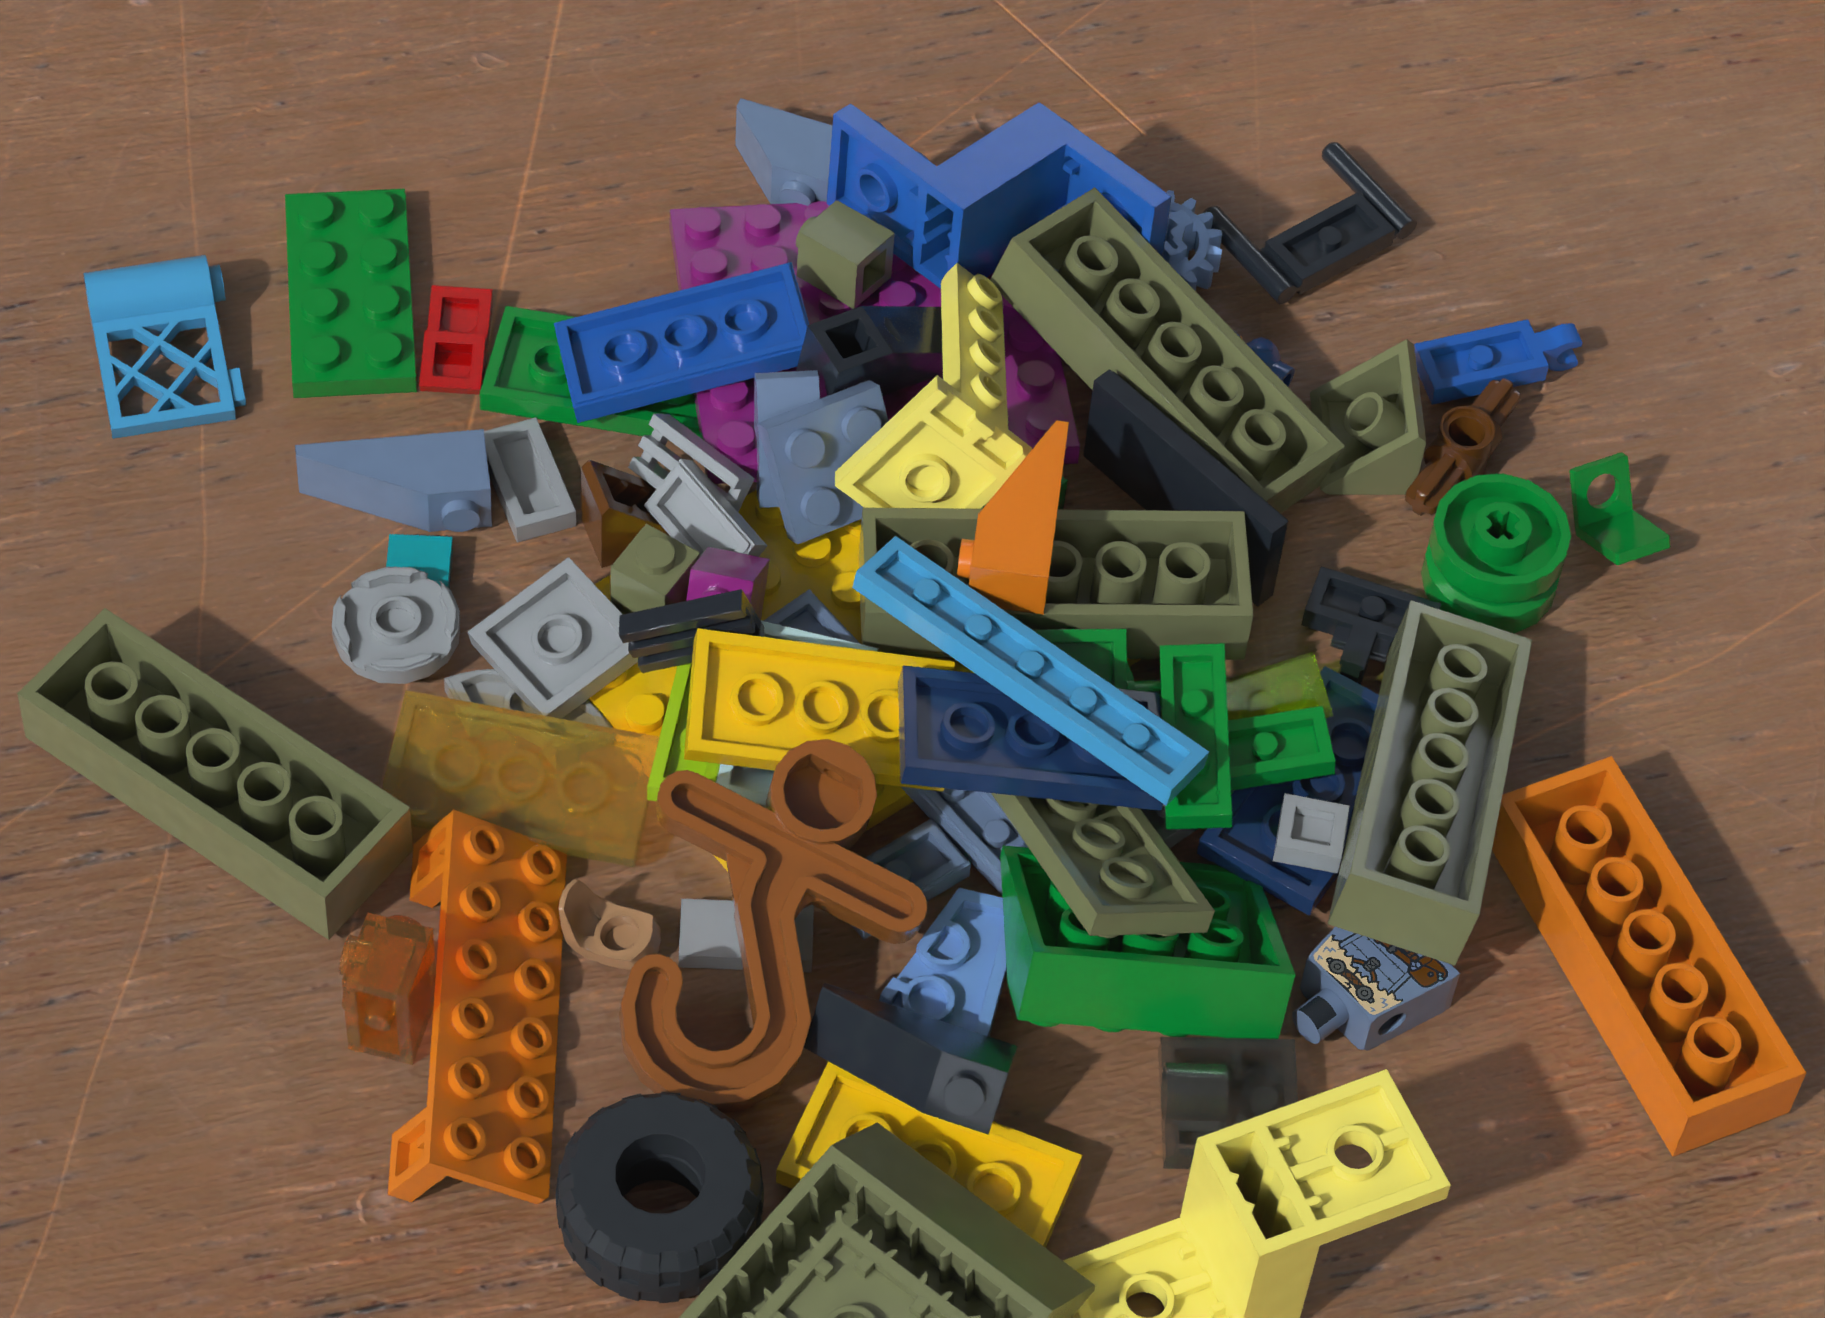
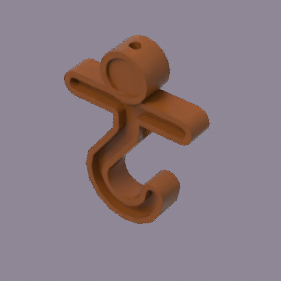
[619,739,927,1113]

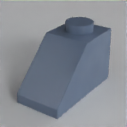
[735,98,833,206]

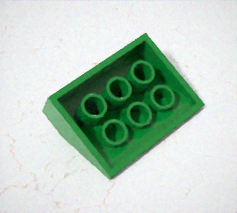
[1000,845,1296,1043]

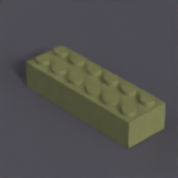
[990,187,1345,513]
[859,508,1253,660]
[1328,600,1532,965]
[17,608,413,940]

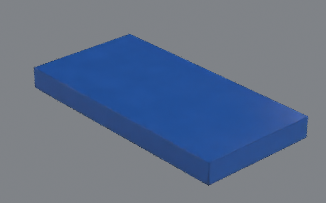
[554,262,809,423]

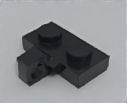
[1301,566,1441,685]

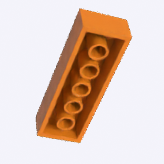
[1492,756,1806,1157]

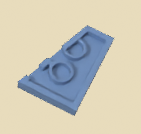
[879,888,1007,1037]

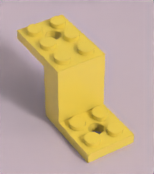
[1063,1069,1451,1318]

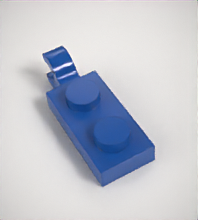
[1414,319,1583,405]

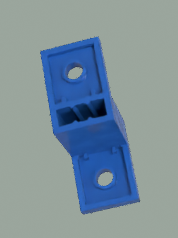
[827,102,1172,289]

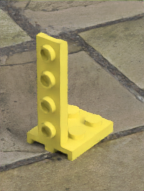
[835,263,1032,509]

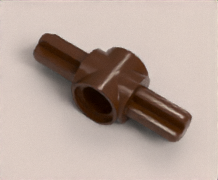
[1405,378,1520,516]

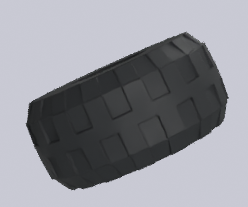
[555,1092,764,1303]

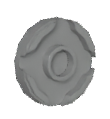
[332,567,460,684]

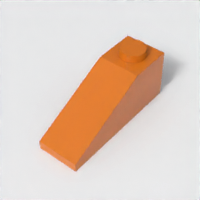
[957,420,1069,615]

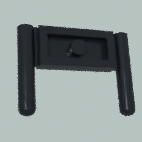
[1203,142,1417,304]

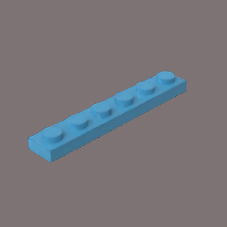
[852,536,1209,806]

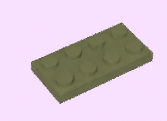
[991,793,1215,938]

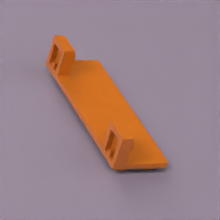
[387,809,567,1204]

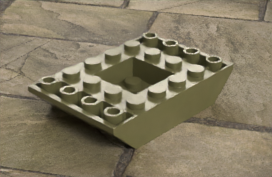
[679,1122,1095,1318]

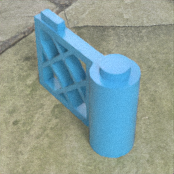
[83,255,246,439]

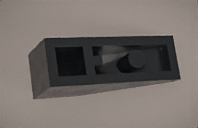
[804,983,1018,1134]

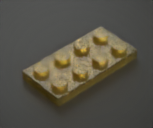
[382,690,659,867]

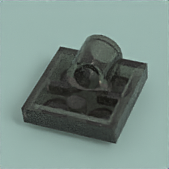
[1158,1037,1299,1169]

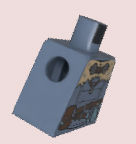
[1292,927,1460,1051]

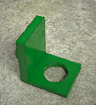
[1569,452,1671,565]

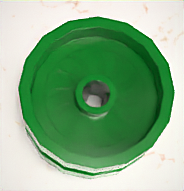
[1421,473,1572,634]

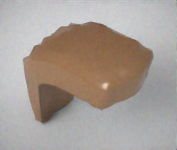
[558,879,661,970]

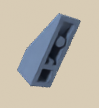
[295,429,492,532]

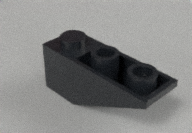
[796,306,943,399]

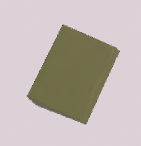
[1310,339,1426,495]

